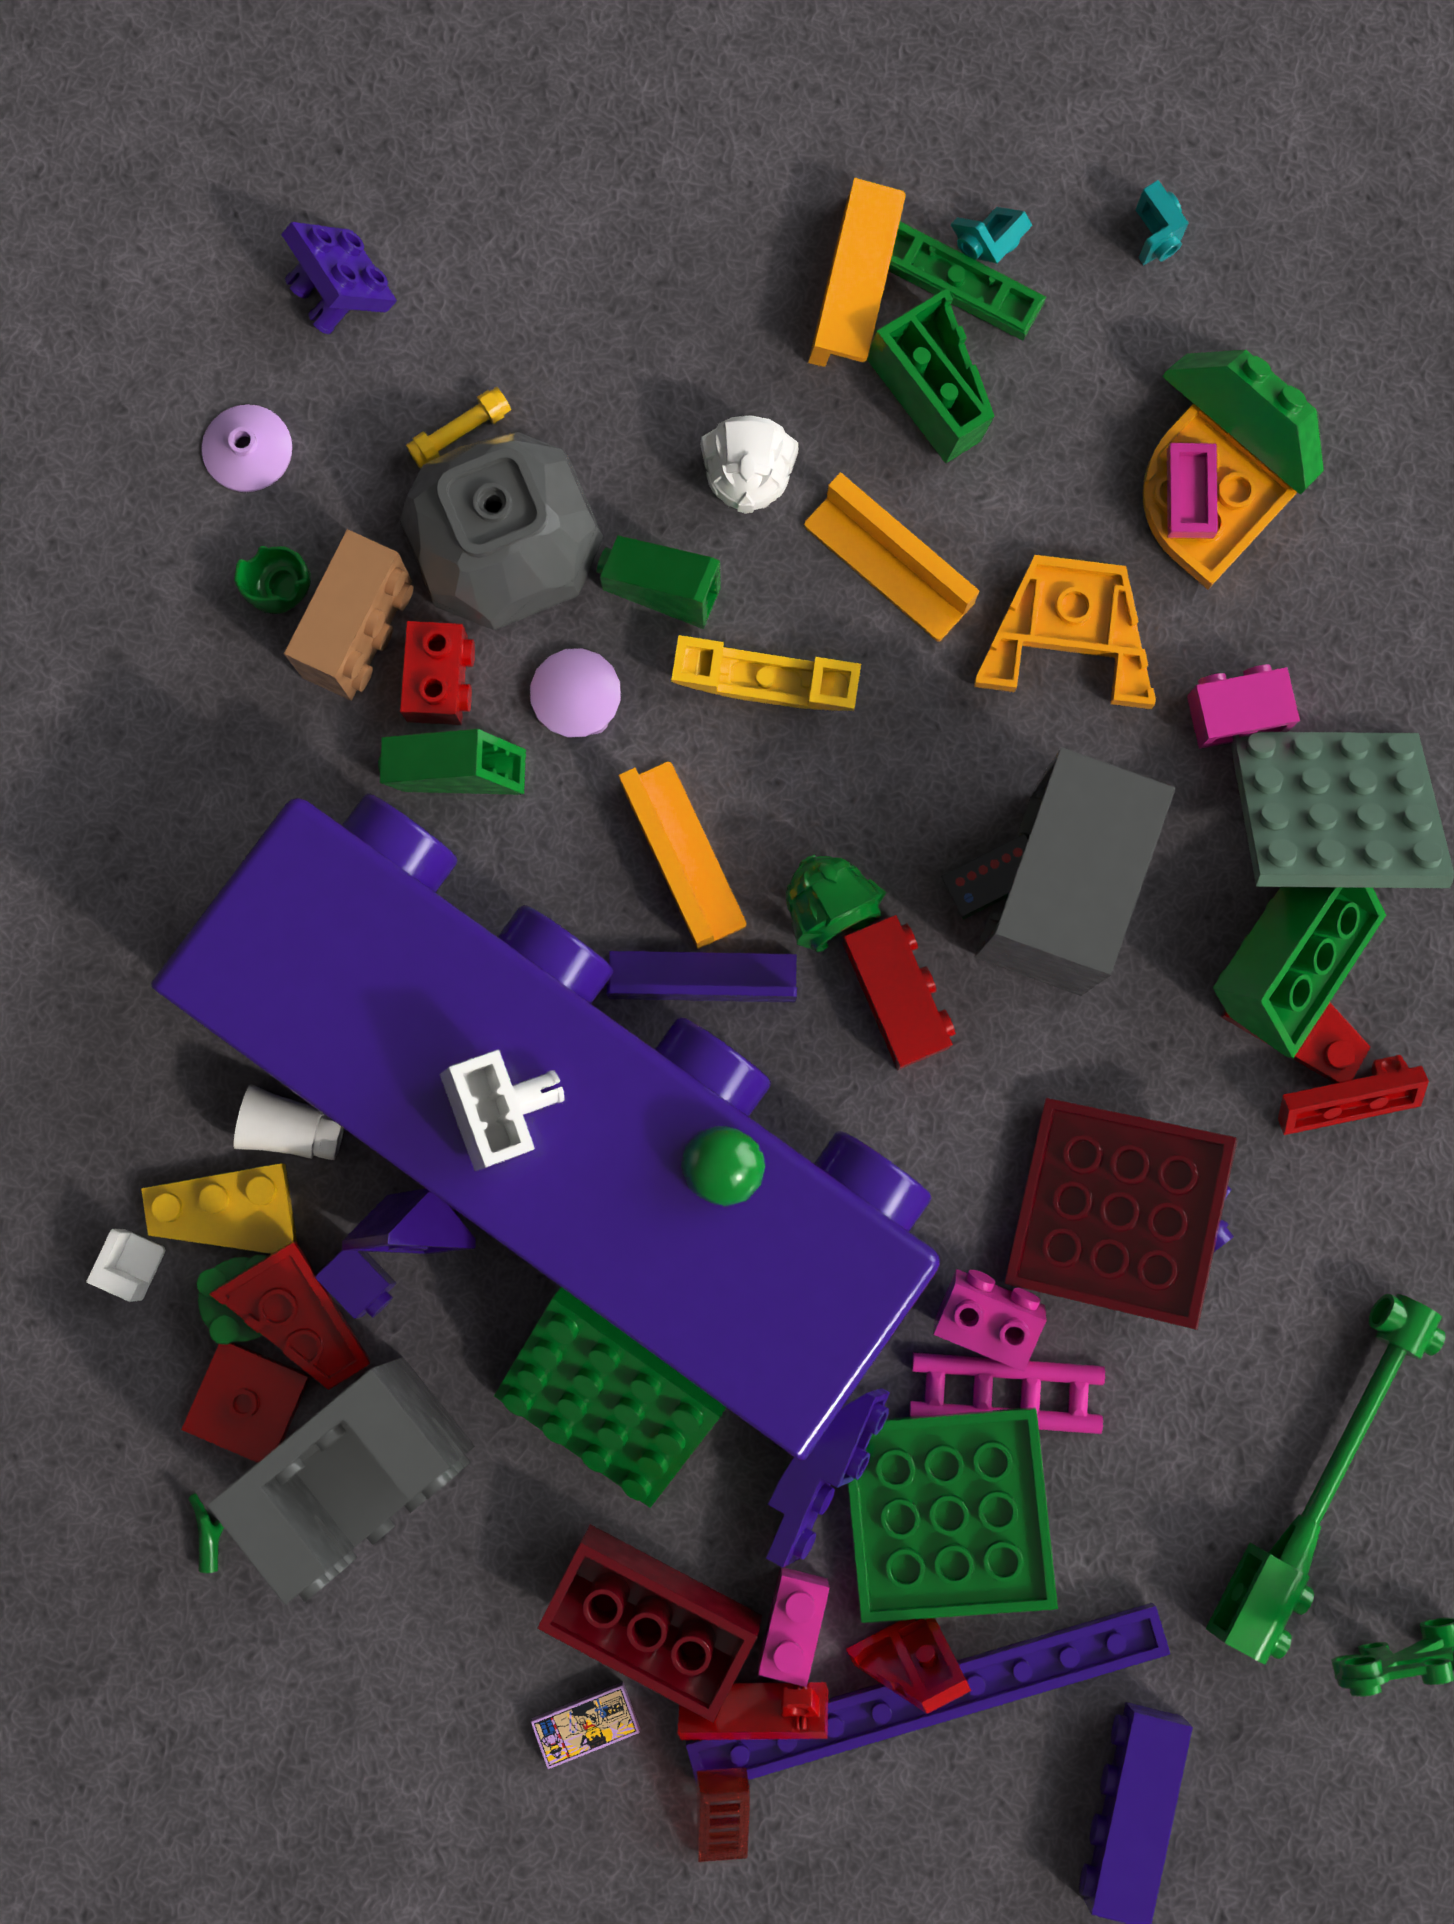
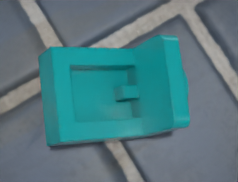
[1135,180,1189,265]
[951,207,1033,263]

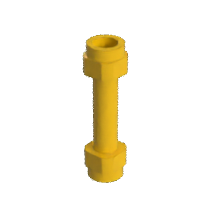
[406,387,511,469]

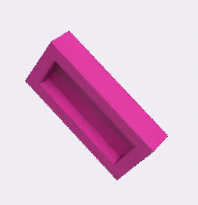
[1167,443,1218,538]

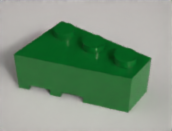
[867,288,995,463]

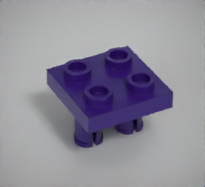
[281,222,397,334]

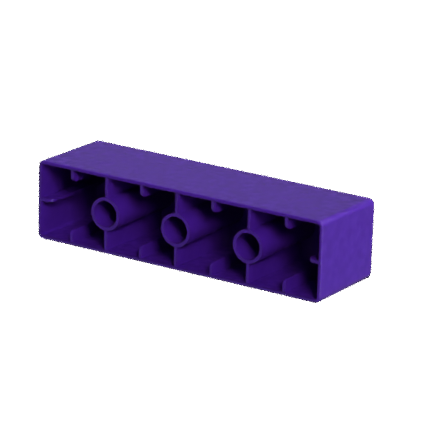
[151,794,940,1461]

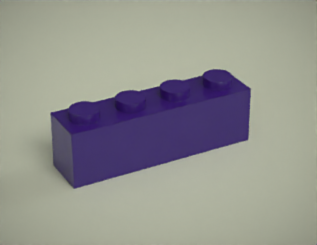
[1079,1702,1193,1924]

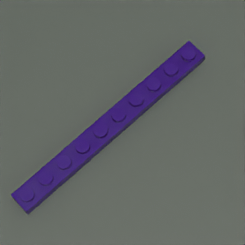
[686,1603,1171,1795]

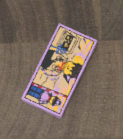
[531,1682,640,1769]

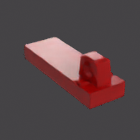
[1278,1055,1429,1135]
[678,1682,828,1740]

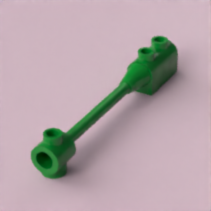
[1206,1294,1446,1665]

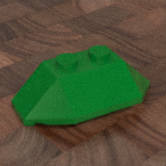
[1162,350,1324,495]

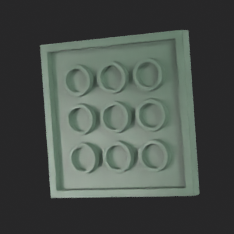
[1231,732,1454,888]

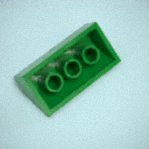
[1213,887,1386,1058]

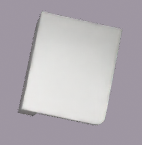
[86,1229,165,1302]

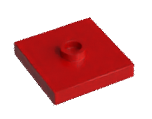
[181,1342,311,1463]

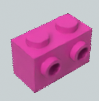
[934,1269,1047,1372]

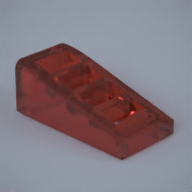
[697,1767,750,1862]

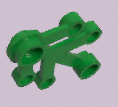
[1331,1617,1454,1696]

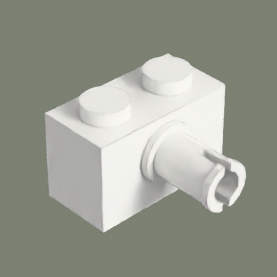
[440,1050,565,1171]

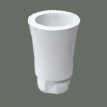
[234,1084,344,1160]

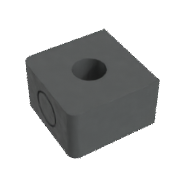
[974,747,1176,996]

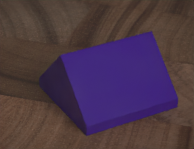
[342,1188,476,1254]

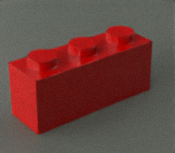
[842,915,956,1070]

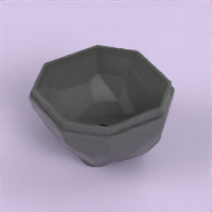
[400,432,603,631]

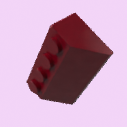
[537,1524,762,1722]

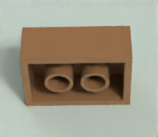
[284,529,413,701]

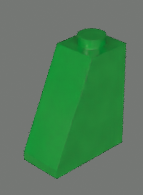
[596,535,721,630]
[378,729,526,795]

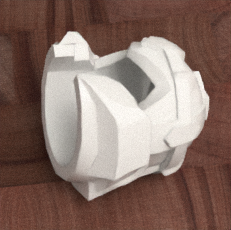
[700,416,799,514]

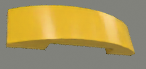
[671,635,861,711]

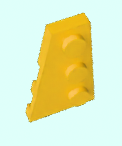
[141,1163,297,1254]

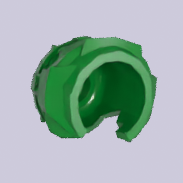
[786,854,886,952]

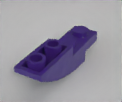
[766,1388,890,1568]

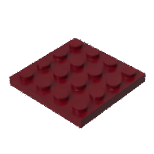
[1005,1098,1237,1330]

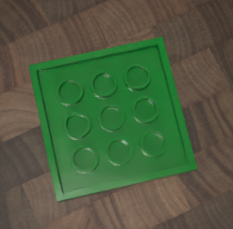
[494,1287,726,1508]
[848,1407,1058,1623]

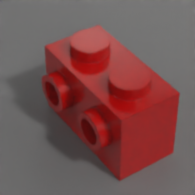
[400,621,475,725]

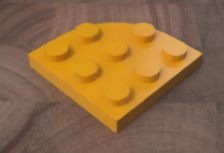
[1143,403,1298,590]

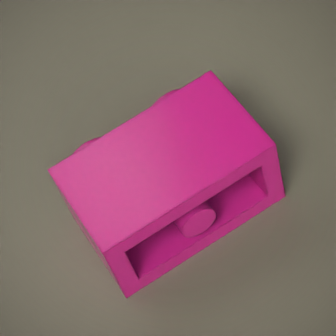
[1187,664,1300,749]
[758,1567,830,1687]

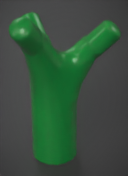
[188,1494,224,1573]

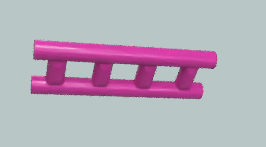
[909,1352,1105,1434]

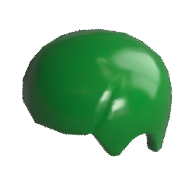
[234,546,311,614]
[681,1126,765,1206]

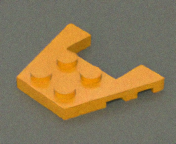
[974,555,1156,709]

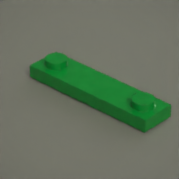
[888,221,1046,341]

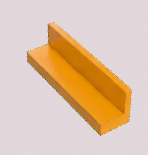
[808,178,906,367]
[804,472,979,642]
[619,762,746,950]

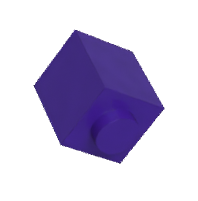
[315,1251,397,1319]

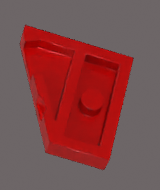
[846,1618,972,1714]

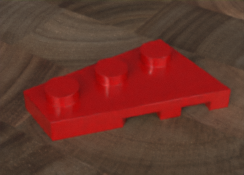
[1221,1002,1371,1084]
[209,1240,371,1390]

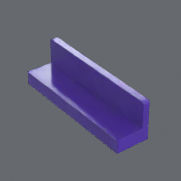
[607,951,797,1002]

